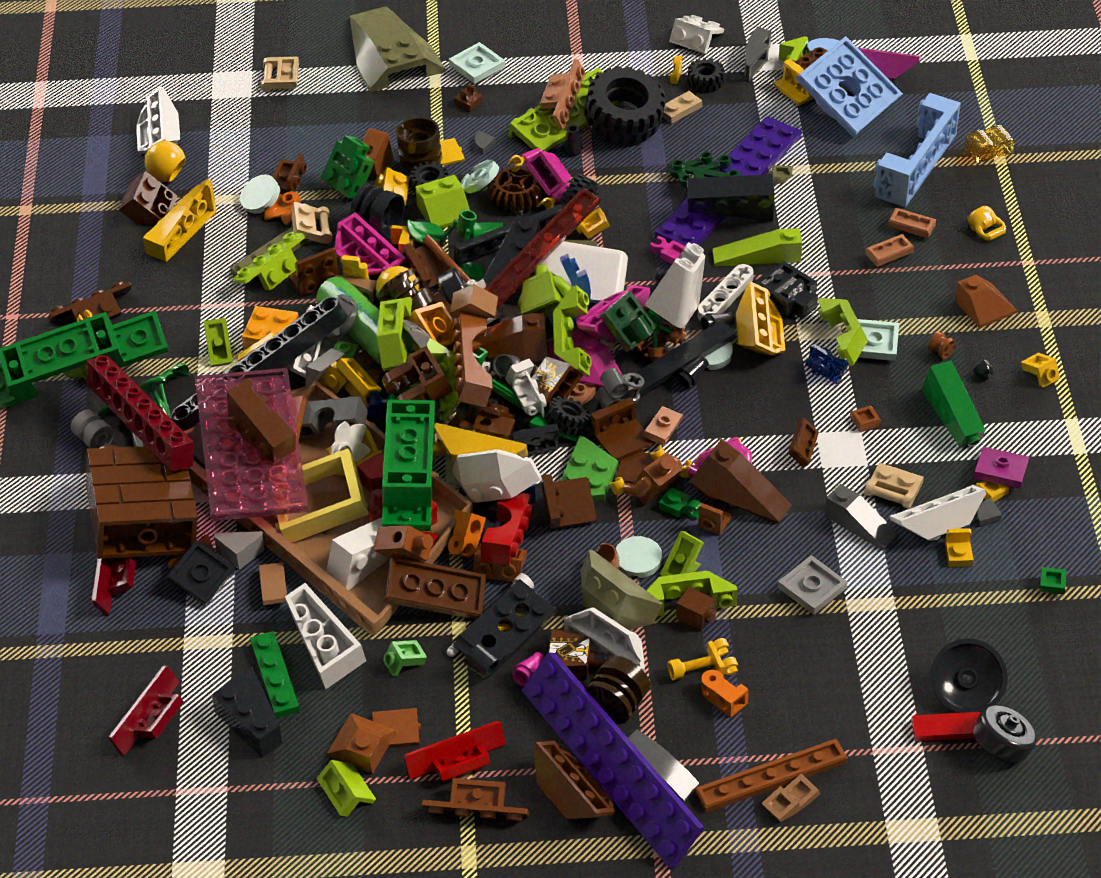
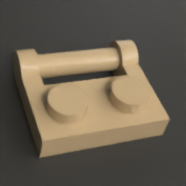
[261,57,299,92]
[291,202,333,244]
[864,463,924,509]

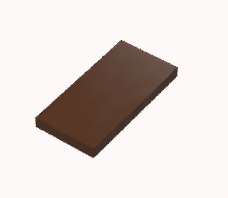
[384,556,486,620]

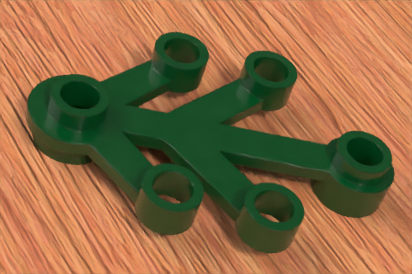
[668,151,742,188]

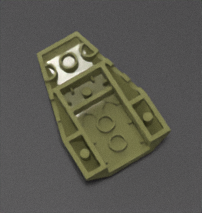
[350,6,445,92]

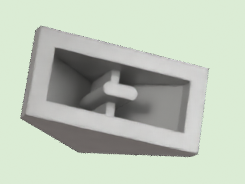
[214,531,265,570]

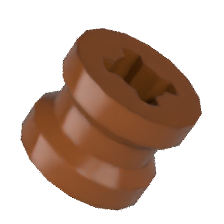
[928,331,956,359]

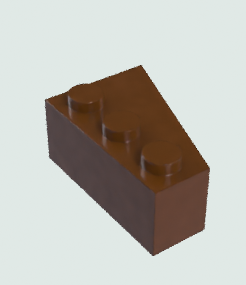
[227,378,296,463]

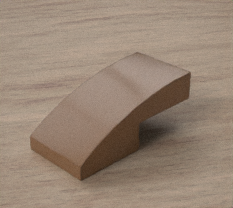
[259,562,287,605]
[762,774,820,822]

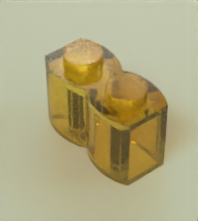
[964,125,1015,162]

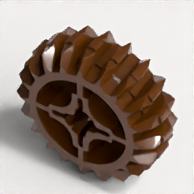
[488,165,545,212]

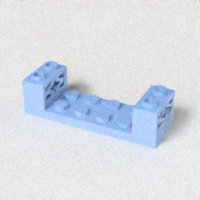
[873,93,960,208]

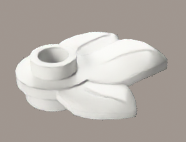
[330,421,371,462]

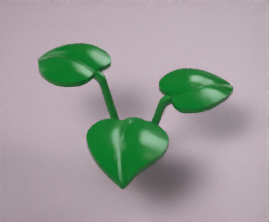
[407,210,503,282]
[98,363,189,420]

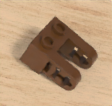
[382,345,453,402]

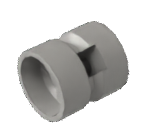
[71,409,114,449]

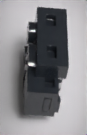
[755,261,818,319]

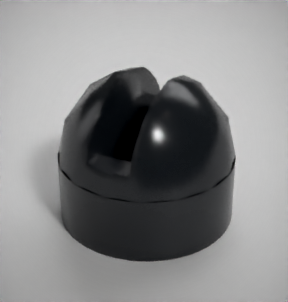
[973,360,994,380]

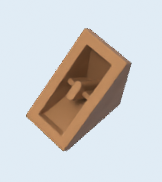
[450,284,498,318]

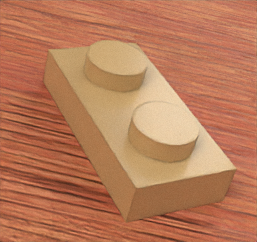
[662,91,702,124]

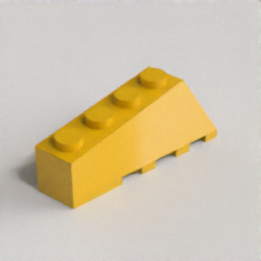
[143,179,217,262]

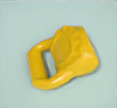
[967,206,1006,242]

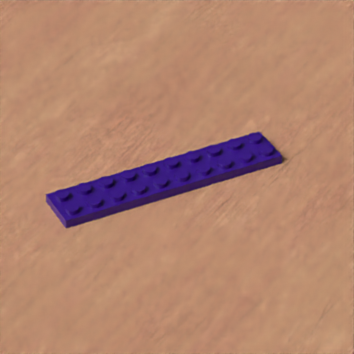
[655,116,802,246]
[522,652,704,868]

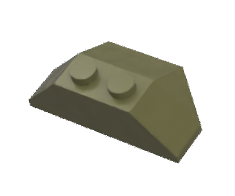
[580,550,663,630]

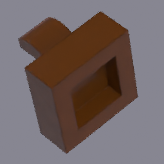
[454,84,483,112]

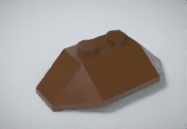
[534,741,614,819]

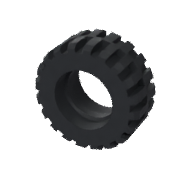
[584,66,665,145]

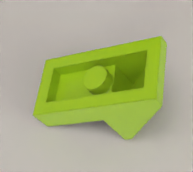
[778,37,808,62]
[203,318,233,365]
[660,531,704,576]

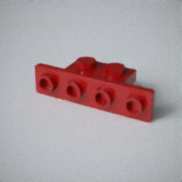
[404,721,506,781]

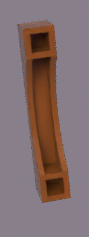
[451,310,493,407]

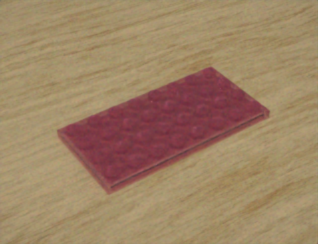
[195,368,308,521]

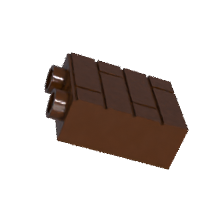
[85,445,198,559]

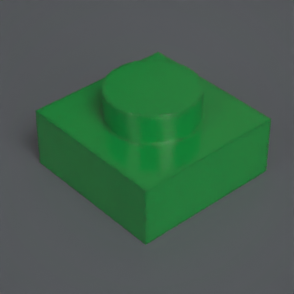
[1039,567,1067,595]

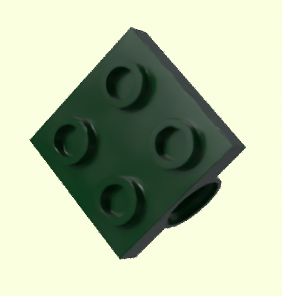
[600,290,657,352]

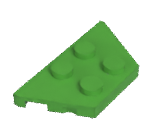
[560,436,618,502]

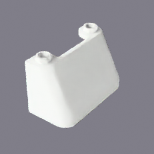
[537,240,628,303]
[645,242,705,328]

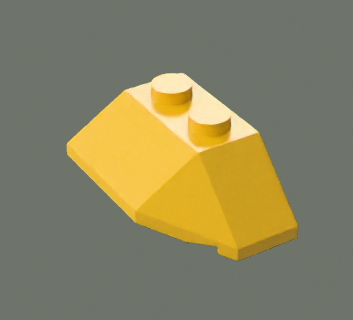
[736,281,785,355]
[434,423,528,463]

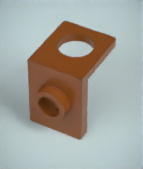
[698,503,732,536]

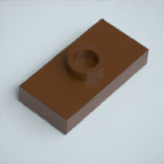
[788,418,819,467]

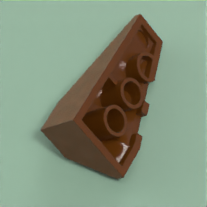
[473,313,548,364]

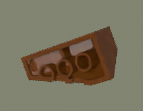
[689,439,792,523]

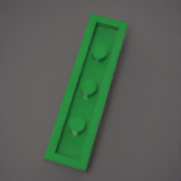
[250,631,300,719]

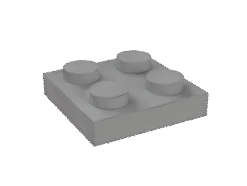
[778,555,848,614]

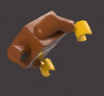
[609,446,682,505]

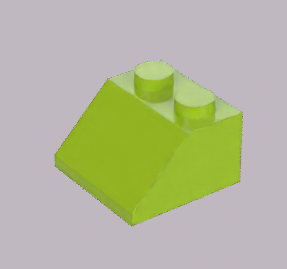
[415,175,470,228]

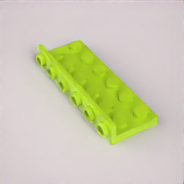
[508,68,625,152]

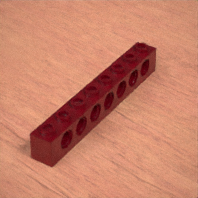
[86,355,194,472]

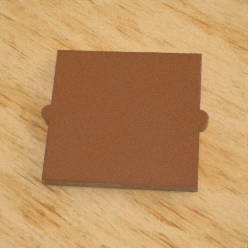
[372,708,421,748]

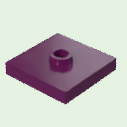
[974,447,1029,489]

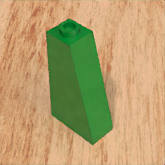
[921,360,986,447]

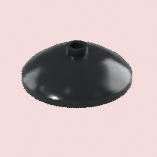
[930,638,1008,713]

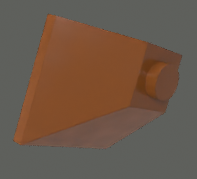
[955,275,1017,328]
[327,713,396,774]

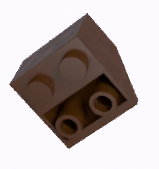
[119,171,178,225]

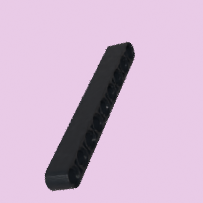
[171,297,347,431]

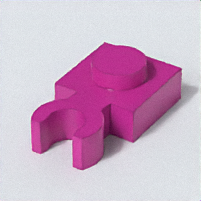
[650,236,685,264]

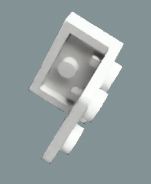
[669,15,724,54]

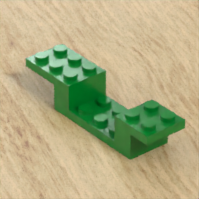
[0,311,169,410]
[382,387,436,531]

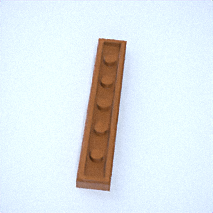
[695,739,848,813]

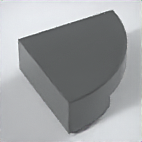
[475,130,496,154]
[977,498,1002,526]

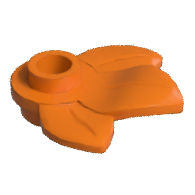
[264,191,301,226]

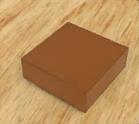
[850,405,881,432]

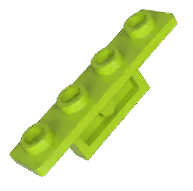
[232,232,305,291]

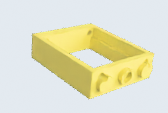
[267,448,369,543]

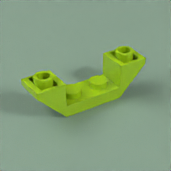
[553,285,592,377]
[377,297,412,371]
[818,298,868,366]
[415,338,461,421]
[647,571,737,616]

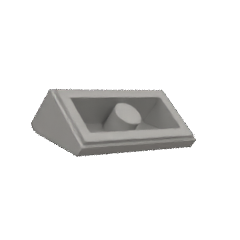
[402,319,430,349]
[306,348,345,387]

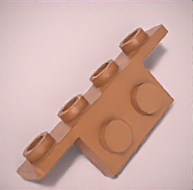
[540,59,585,130]

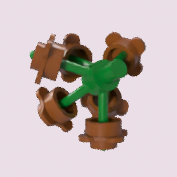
[631,298,687,361]

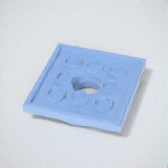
[796,36,903,137]

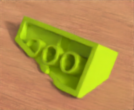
[712,228,802,266]

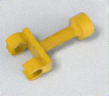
[667,638,738,681]

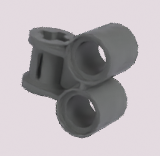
[595,368,644,409]

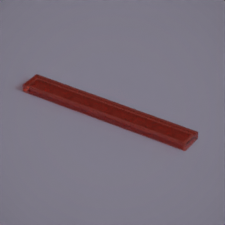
[484,187,600,320]

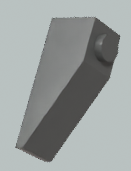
[825,484,898,551]

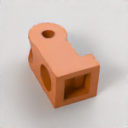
[448,509,486,558]
[701,670,748,718]

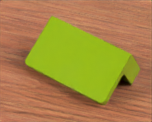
[316,760,376,817]

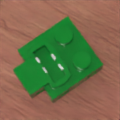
[320,136,375,198]

